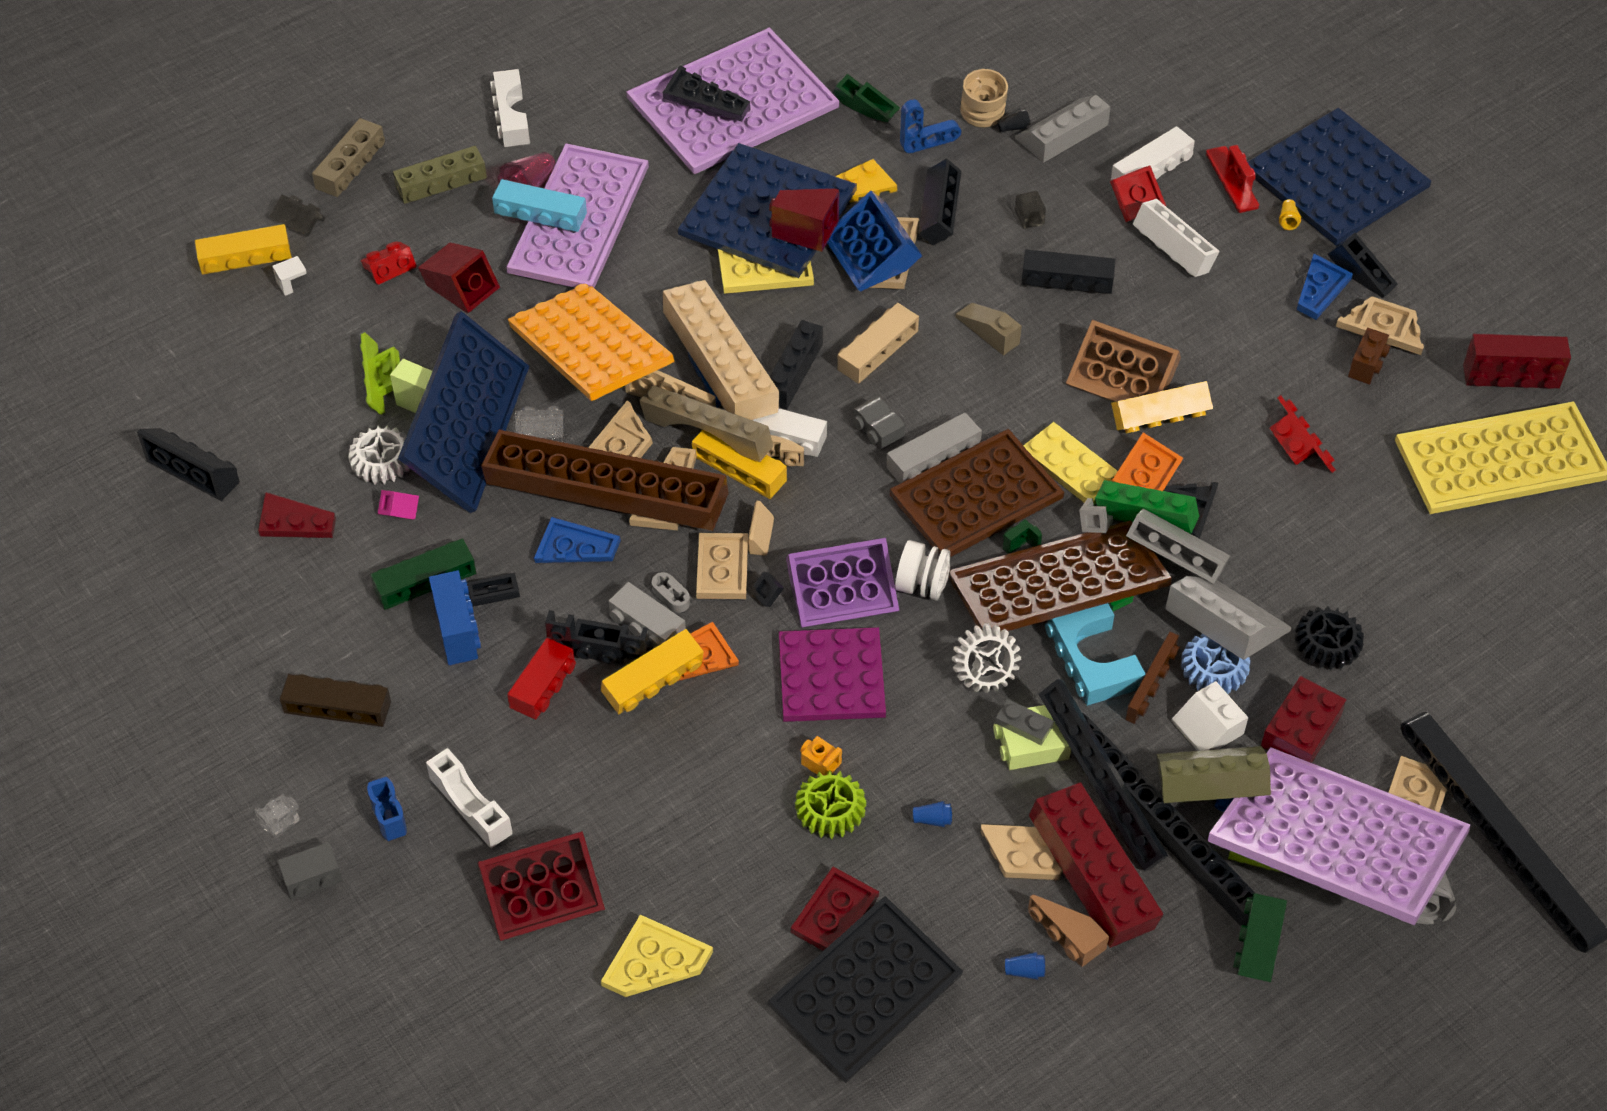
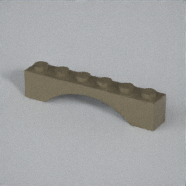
[639,385,773,462]

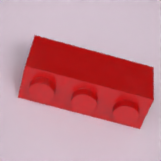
[507,638,576,720]

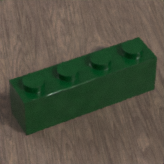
[370,538,477,610]

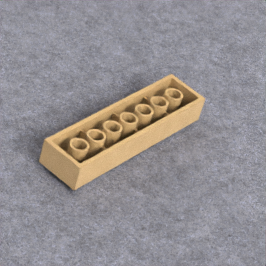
[663,280,779,420]

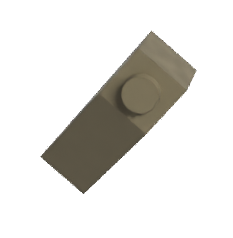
[955,303,1022,356]

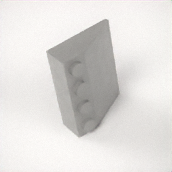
[1165,576,1291,660]

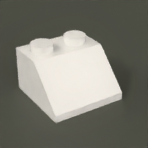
[1172,681,1248,751]

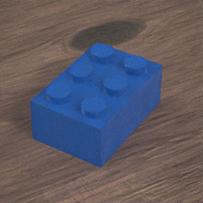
[429,570,481,666]

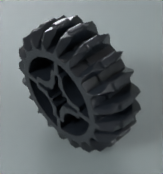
[1295,606,1364,671]

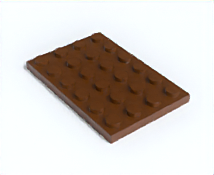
[890,429,1064,557]

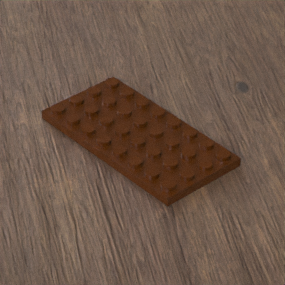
[949,520,1172,631]

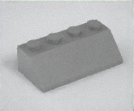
[1015,95,1110,163]

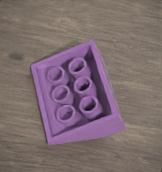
[786,538,899,628]

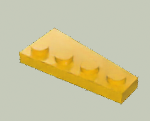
[836,159,897,203]

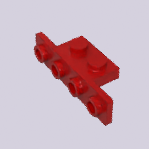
[1206,145,1259,213]
[1269,395,1336,473]

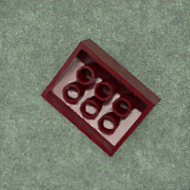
[477,831,605,941]

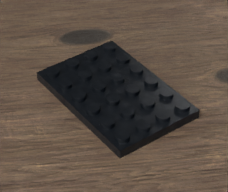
[767,896,963,1083]

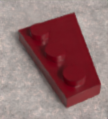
[258,492,336,538]

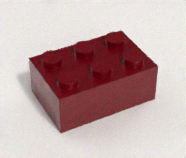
[1261,676,1347,763]

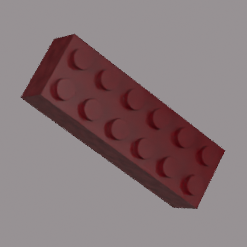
[1029,782,1164,948]

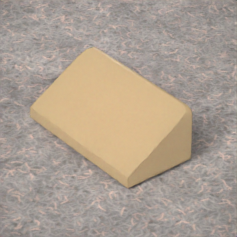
[748,501,774,556]

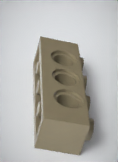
[312,118,385,197]

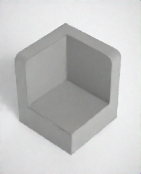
[1080,498,1113,533]

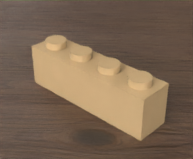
[837,303,919,384]

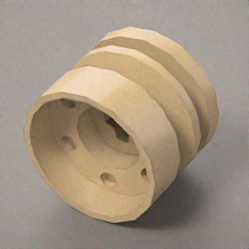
[960,69,1008,128]

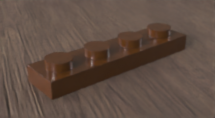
[1125,632,1180,724]

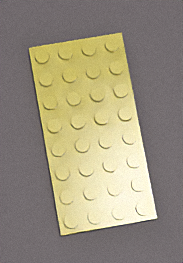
[1395,401,1607,514]

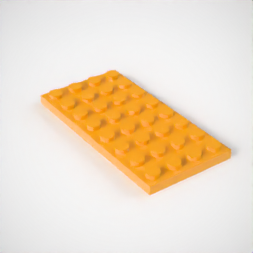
[508,284,674,401]

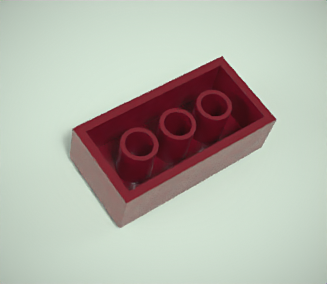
[1463,334,1571,389]

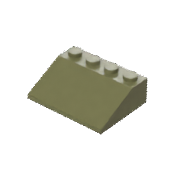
[1156,746,1271,803]

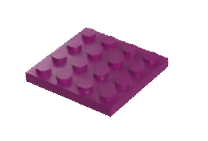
[779,627,886,722]

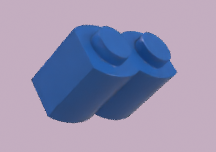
[367,777,407,841]

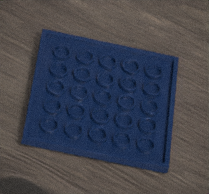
[1248,108,1431,245]
[678,143,857,278]

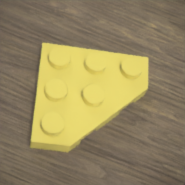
[601,915,713,997]

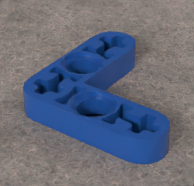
[900,99,962,153]

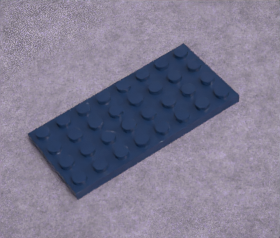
[398,311,530,513]

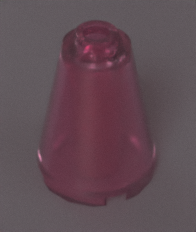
[497,152,556,188]

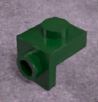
[1003,519,1042,554]

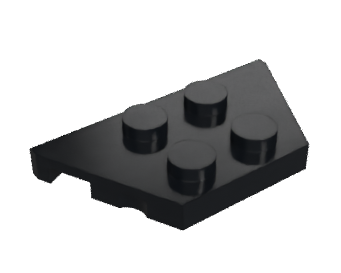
[1164,482,1219,539]

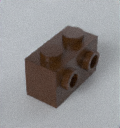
[1348,327,1391,385]

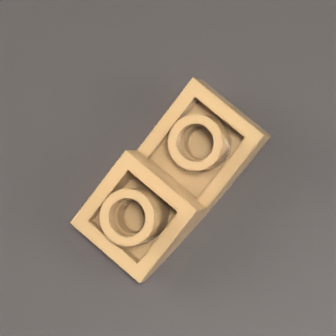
[767,435,804,466]

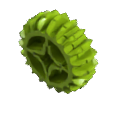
[795,770,866,839]

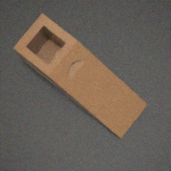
[1028,895,1109,967]

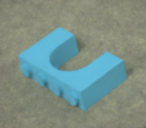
[1045,603,1146,706]

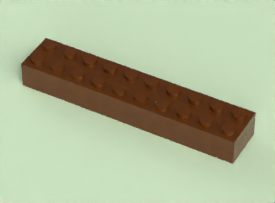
[481,430,729,531]

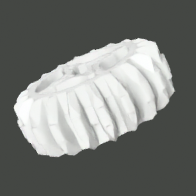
[348,425,409,485]
[952,624,1021,693]

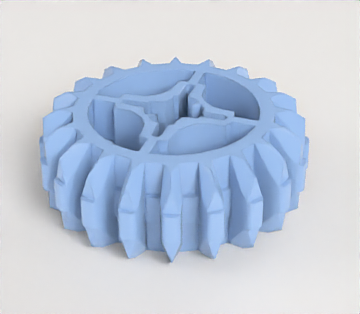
[1181,633,1250,694]

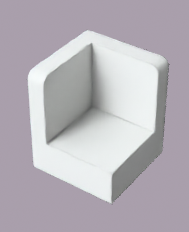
[272,256,306,296]

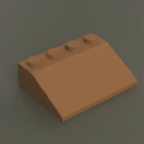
[1066,320,1181,402]

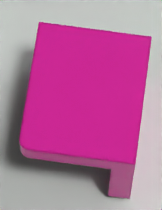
[378,490,419,519]

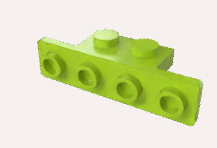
[360,332,400,415]

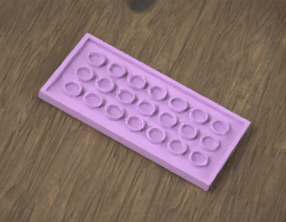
[507,144,649,288]

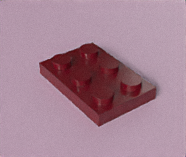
[791,867,879,951]

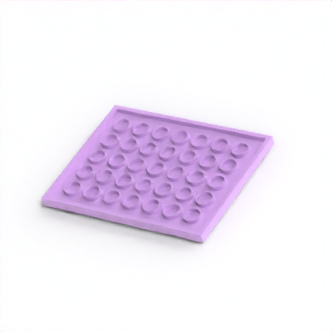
[626,27,839,174]
[1208,747,1470,925]

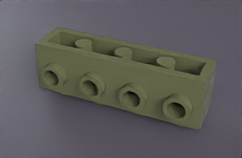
[393,146,487,204]

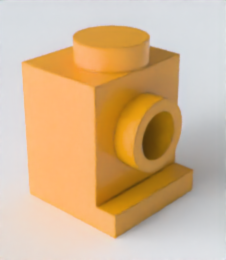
[800,736,842,776]

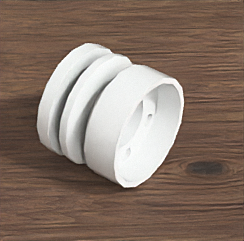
[895,540,950,601]

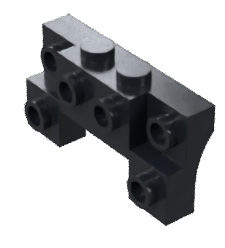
[545,610,653,665]

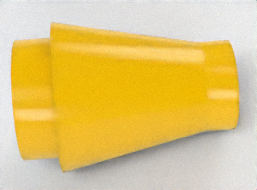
[1279,199,1301,230]

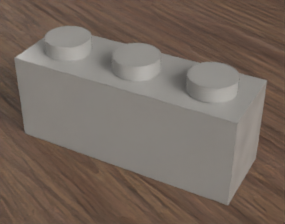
[608,582,686,648]

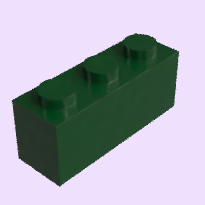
[1233,893,1287,982]

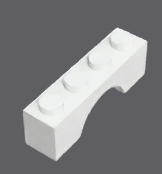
[490,69,530,147]
[426,748,513,849]

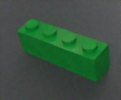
[1095,480,1199,534]

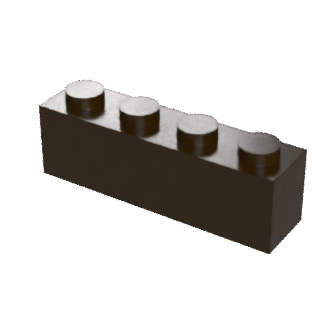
[280,674,391,727]

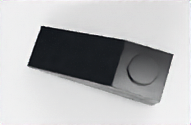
[1327,232,1398,298]

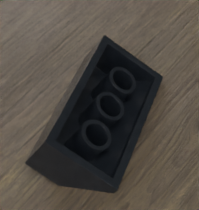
[137,428,240,502]

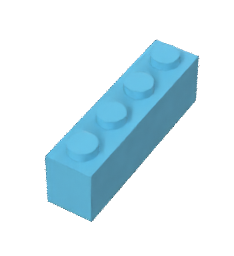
[492,179,587,232]

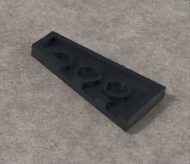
[663,65,750,122]

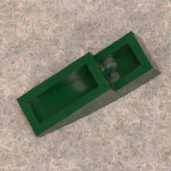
[832,74,900,122]

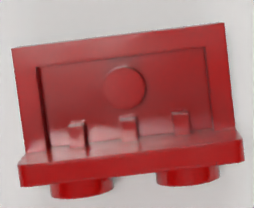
[360,241,417,285]

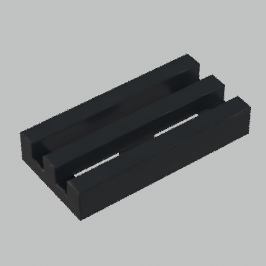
[467,573,520,607]

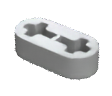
[652,572,690,613]

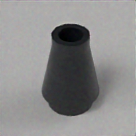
[997,108,1031,133]

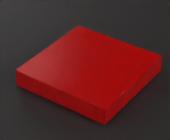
[1110,165,1166,222]

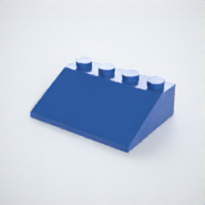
[827,190,922,292]

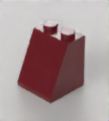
[769,188,839,252]
[418,242,500,313]

